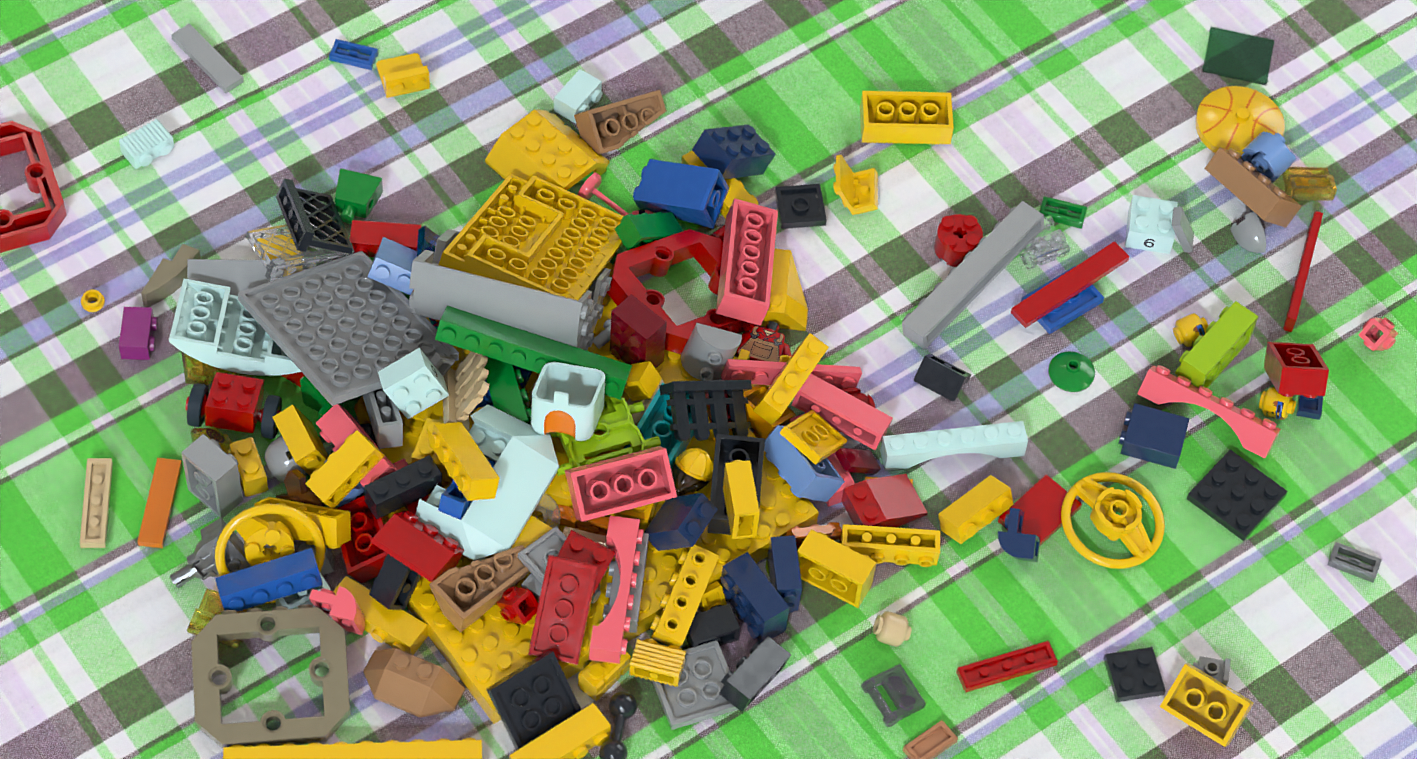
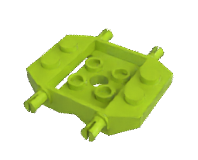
[547,395,661,476]

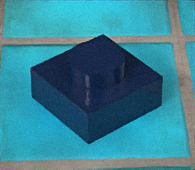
[1296,395,1323,420]

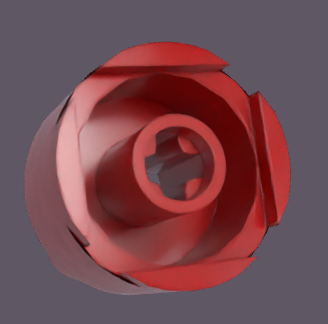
[934,214,983,267]

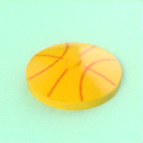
[1195,86,1285,158]

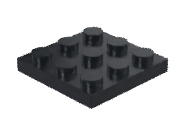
[1186,449,1288,541]
[486,650,581,751]

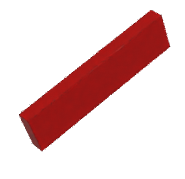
[956,641,1058,693]

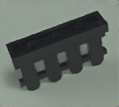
[659,380,752,442]

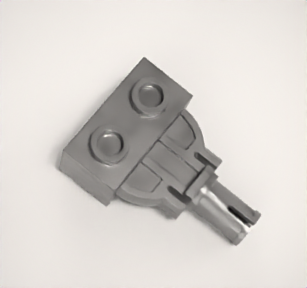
[170,517,251,588]

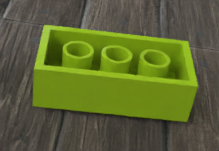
[1175,301,1259,389]

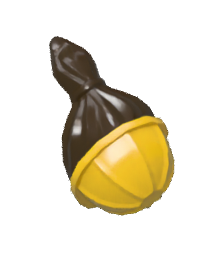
[665,448,713,501]

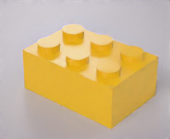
[797,529,877,608]
[1160,663,1254,747]

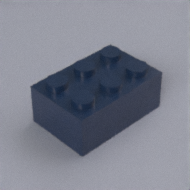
[692,124,776,179]
[721,552,790,643]

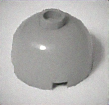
[264,436,309,483]

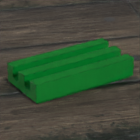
[1039,196,1087,229]

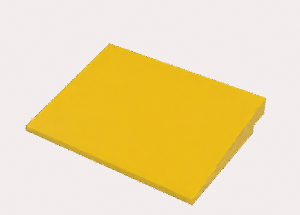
[439,173,624,300]

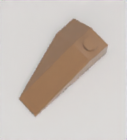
[430,545,530,632]

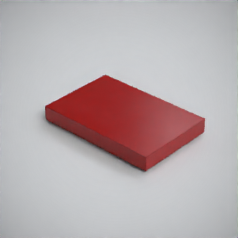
[998,474,1082,547]

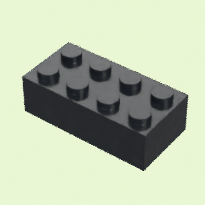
[707,434,765,535]

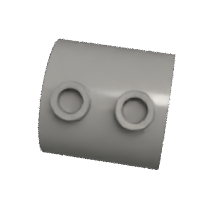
[681,323,742,381]

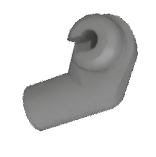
[593,319,611,349]

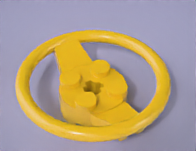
[1061,472,1165,569]
[215,504,325,603]

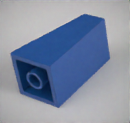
[633,159,729,228]

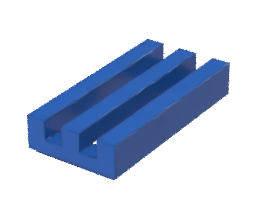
[329,39,378,70]

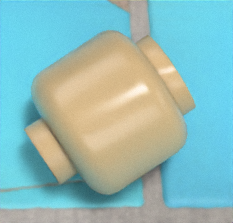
[873,611,911,647]

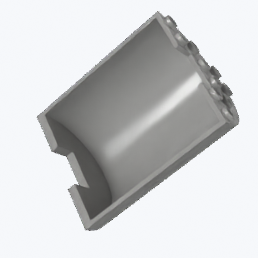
[409,229,612,351]

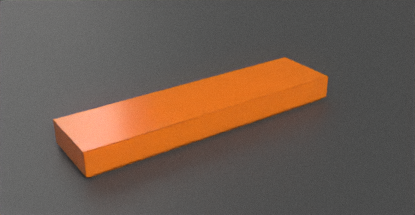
[137,458,182,548]

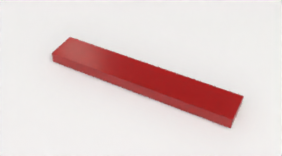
[1283,211,1323,333]
[1010,241,1130,328]

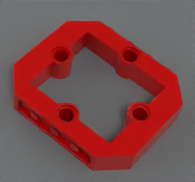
[0,121,67,253]
[607,229,756,354]

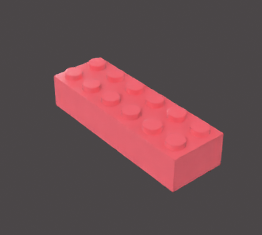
[716,198,778,326]

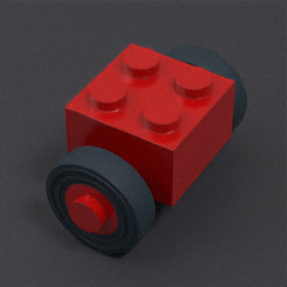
[185,372,282,439]

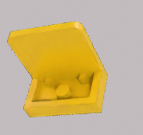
[376,53,430,98]
[833,154,878,215]

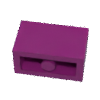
[119,307,158,360]

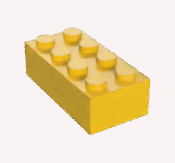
[860,91,954,144]

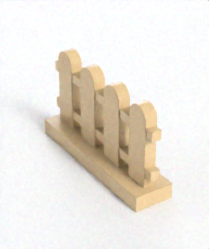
[443,351,489,432]

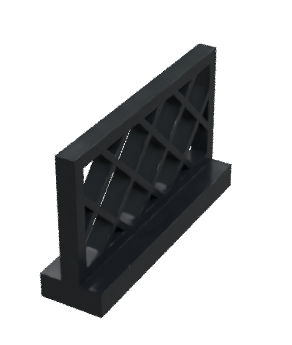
[276,178,354,254]

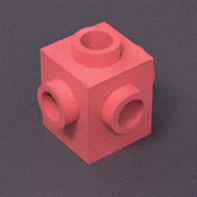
[1359,317,1399,351]

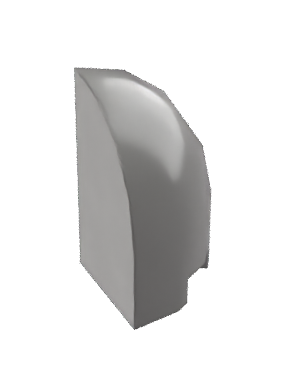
[1230,211,1266,253]

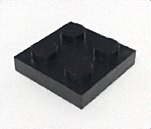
[775,184,827,229]
[1103,647,1166,702]

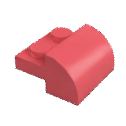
[309,586,365,635]

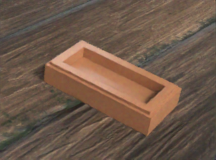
[902,720,958,759]

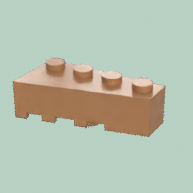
[1204,147,1302,228]

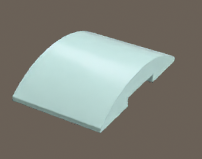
[169,279,301,376]

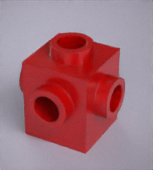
[496,586,539,625]

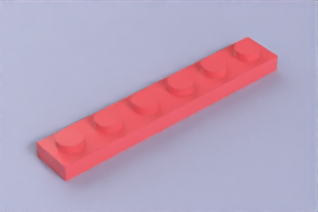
[721,359,862,389]

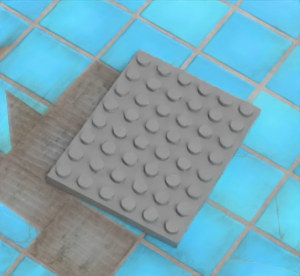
[238,251,459,406]

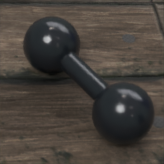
[599,691,637,759]

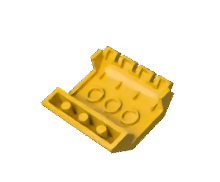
[485,109,610,190]

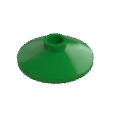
[1048,351,1095,392]

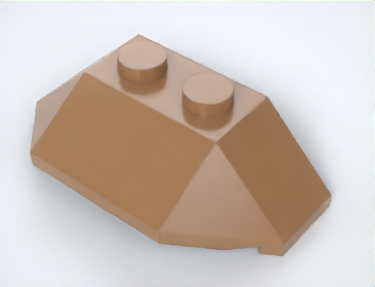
[363,648,465,718]

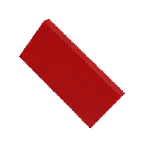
[528,555,599,665]

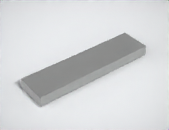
[171,24,244,93]

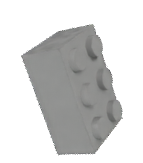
[181,434,243,518]

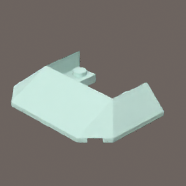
[416,405,560,561]

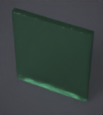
[1202,27,1275,86]

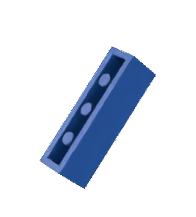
[215,548,323,612]

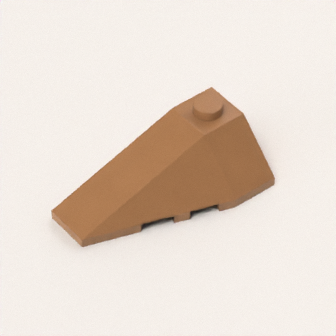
[574,90,666,155]

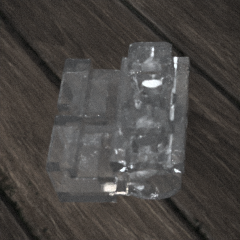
[1018,215,1070,270]

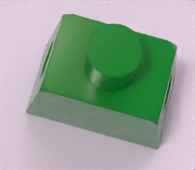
[335,168,383,223]

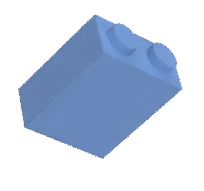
[367,237,421,295]

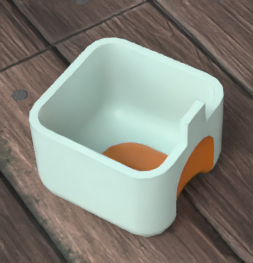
[531,362,605,441]

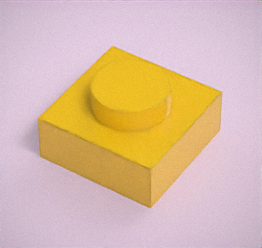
[699,581,727,612]

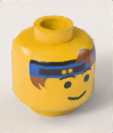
[1173,313,1208,347]
[1259,387,1296,420]

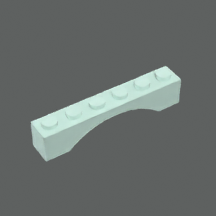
[880,421,1028,471]

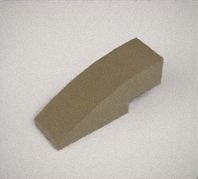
[141,244,201,307]

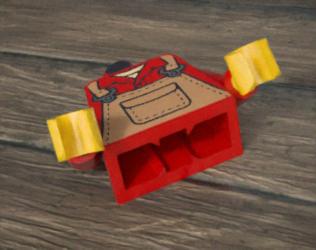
[736,321,792,362]

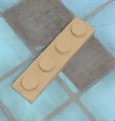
[80,458,113,548]

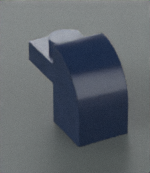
[998,508,1040,562]

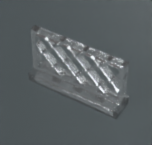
[245,219,354,282]

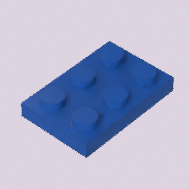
[1021,266,1104,335]

